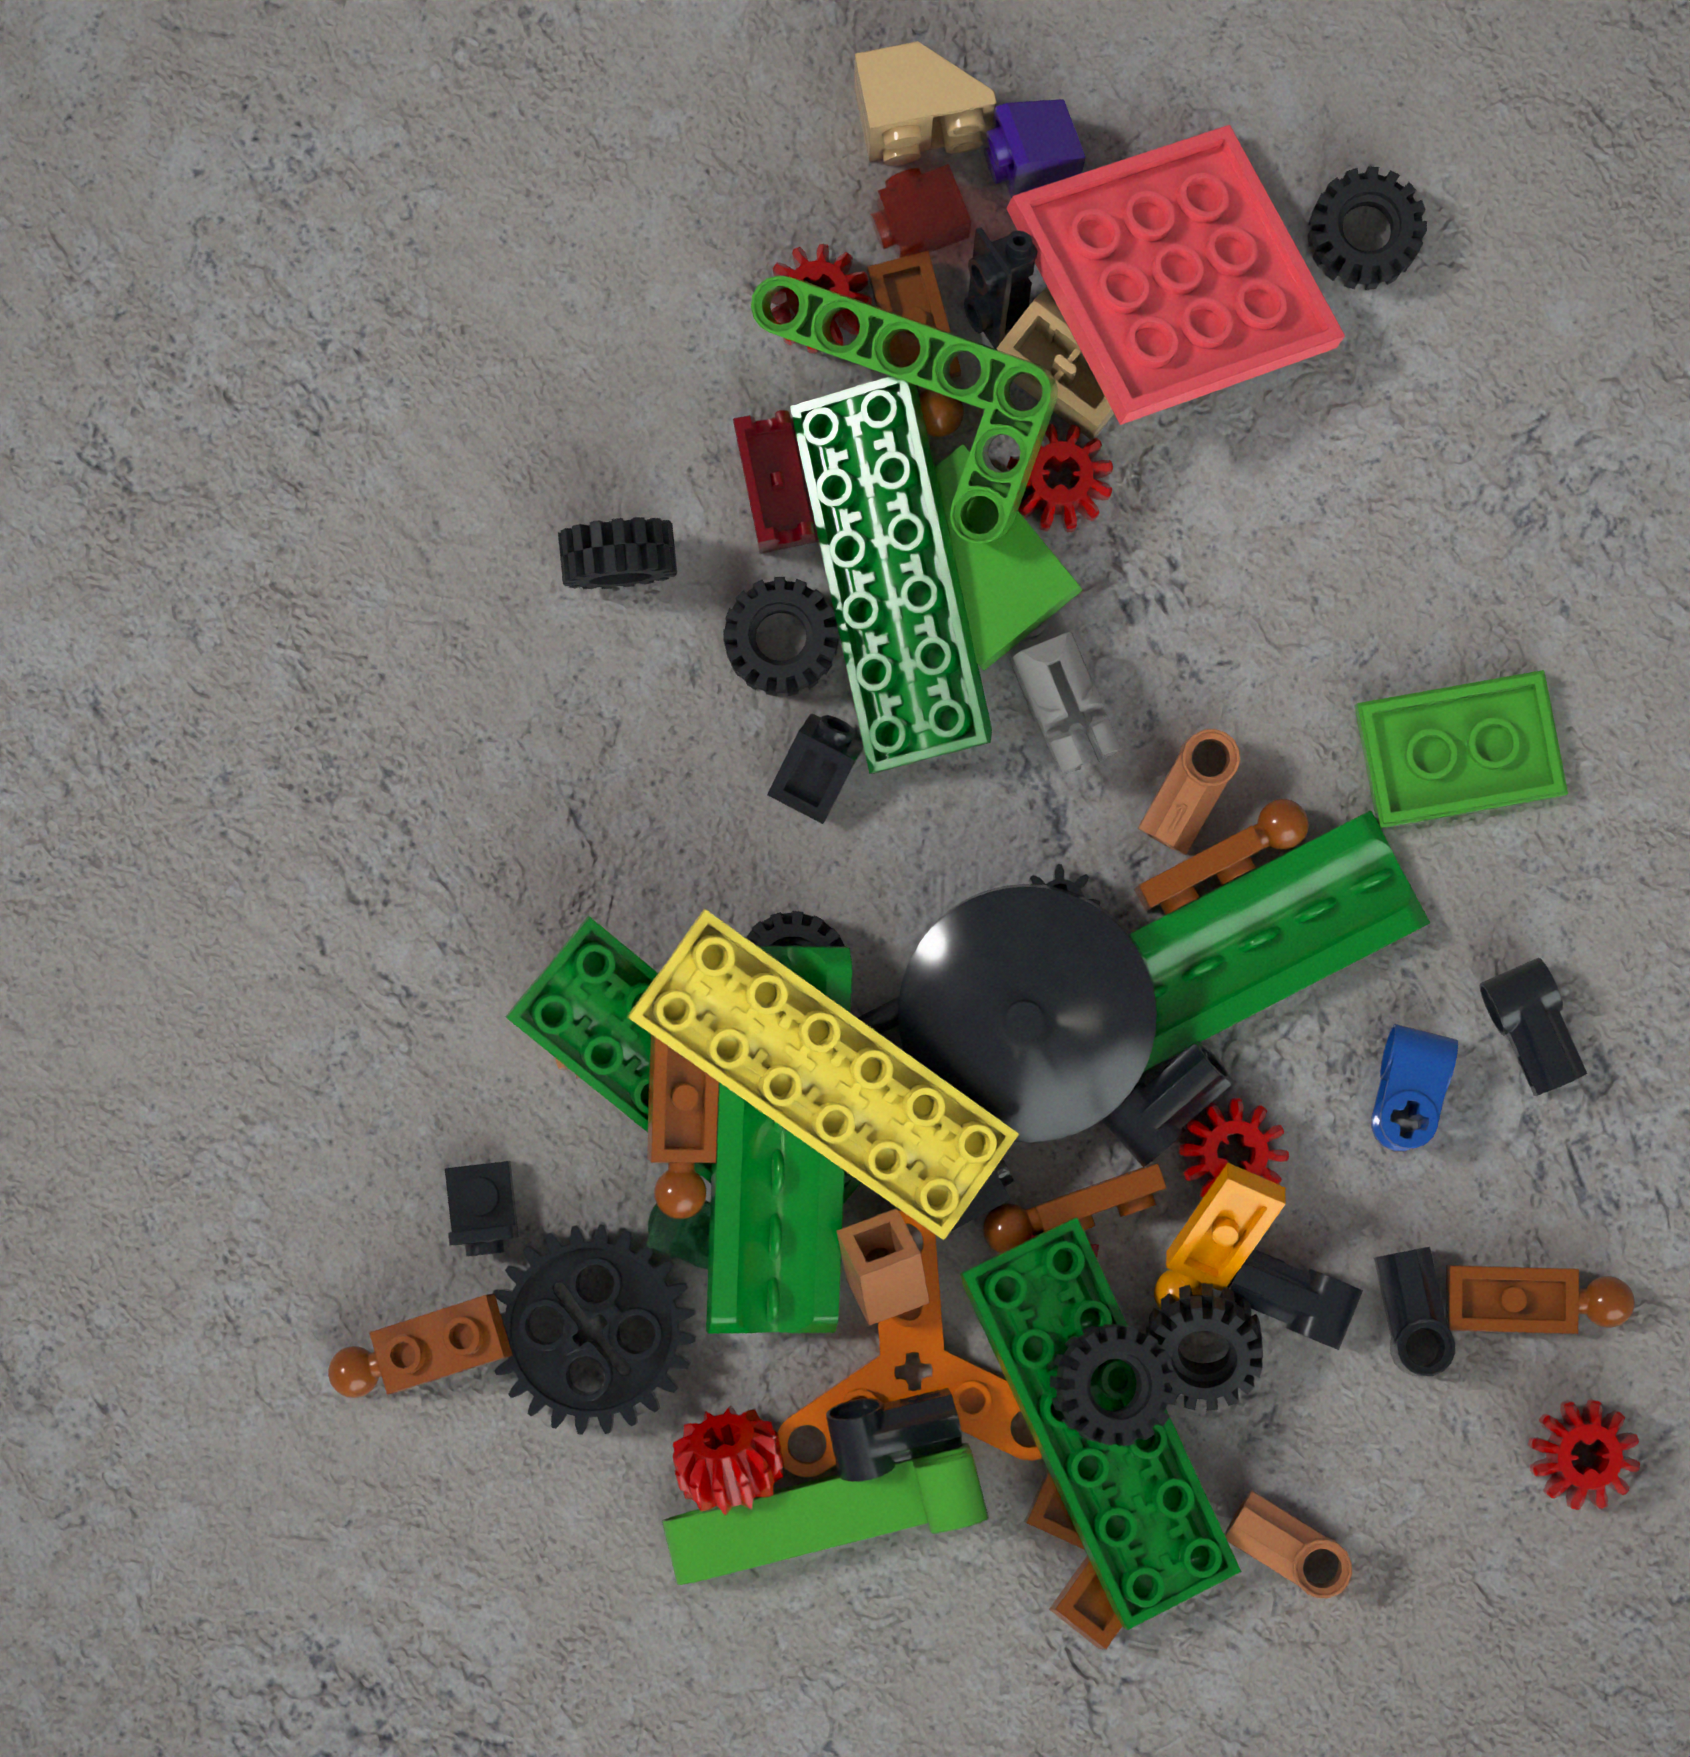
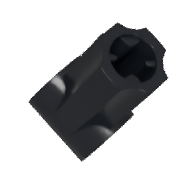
[1479,958,1588,1096]
[1102,1040,1234,1168]
[1374,1247,1455,1376]
[1227,1249,1363,1350]
[826,1388,962,1482]

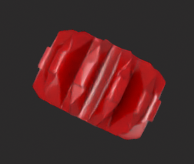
[771,244,872,354]
[1007,424,1113,532]
[1178,1098,1289,1198]
[1528,1399,1640,1510]
[672,1406,784,1516]

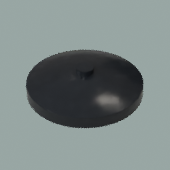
[898,884,1157,1143]

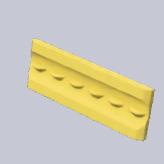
[627,909,1019,1240]

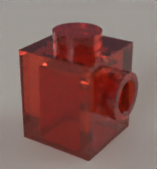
[870,164,972,259]

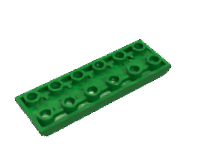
[790,376,992,774]
[1130,810,1430,1071]
[505,916,861,1204]
[706,945,852,1334]
[960,1217,1241,1631]

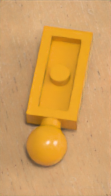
[1154,1163,1286,1310]

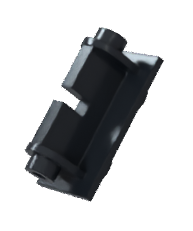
[964,227,1038,349]

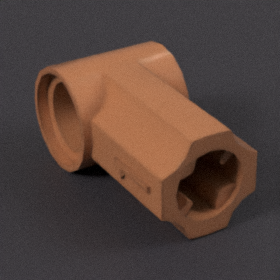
[1137,729,1240,856]
[1224,1490,1352,1598]

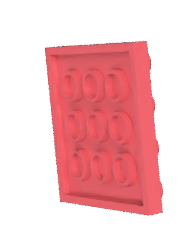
[1006,125,1345,425]

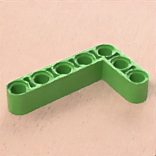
[751,276,1058,544]
[662,1443,989,1585]

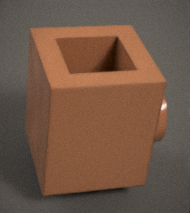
[837,1208,929,1326]

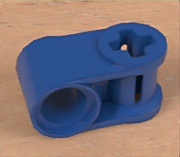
[1371,1024,1458,1152]

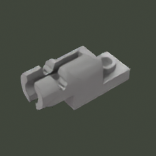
[1006,610,1122,775]

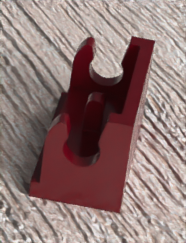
[733,410,819,554]

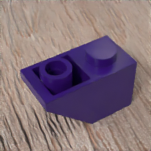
[984,99,1086,198]

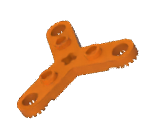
[777,1210,1042,1477]

